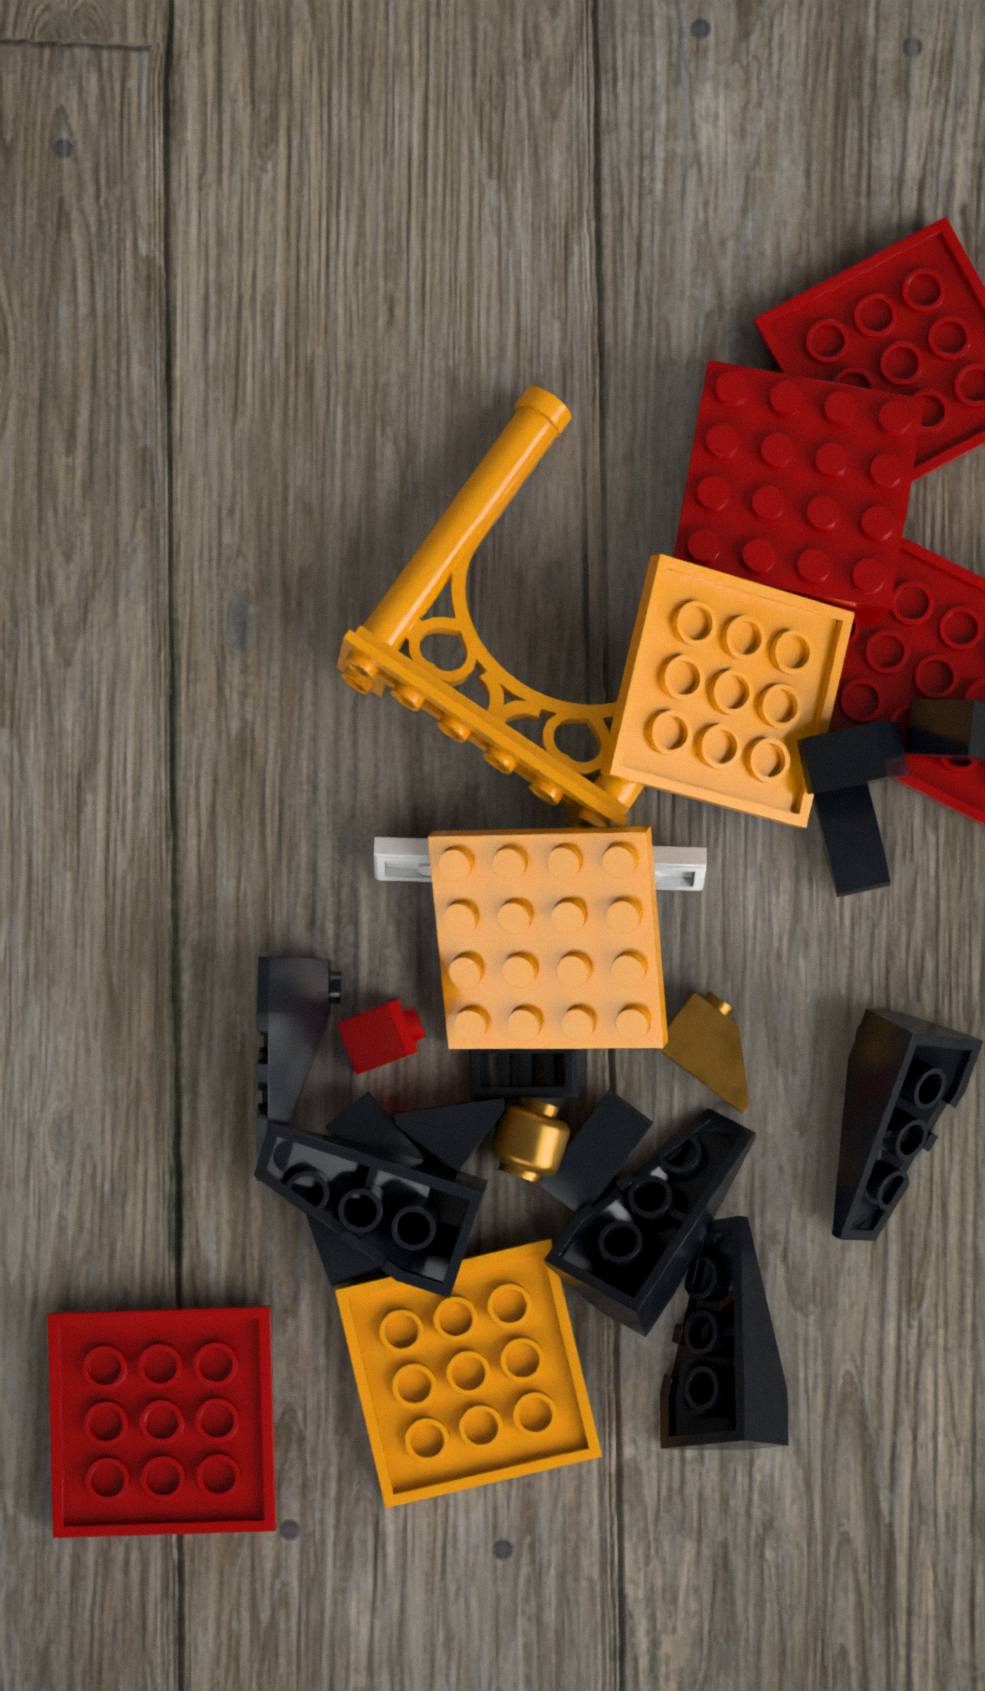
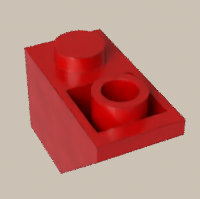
[337,999,426,1075]

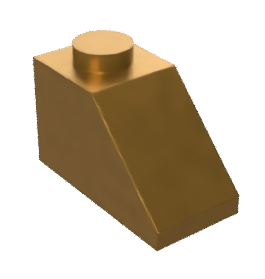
[656,990,749,1113]

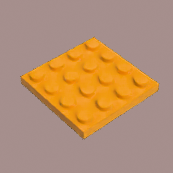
[600,554,855,828]
[427,826,668,1049]
[335,1237,602,1508]

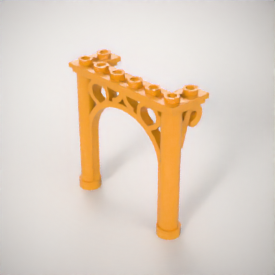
[336,386,645,828]

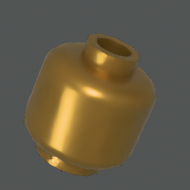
[491,1098,570,1183]

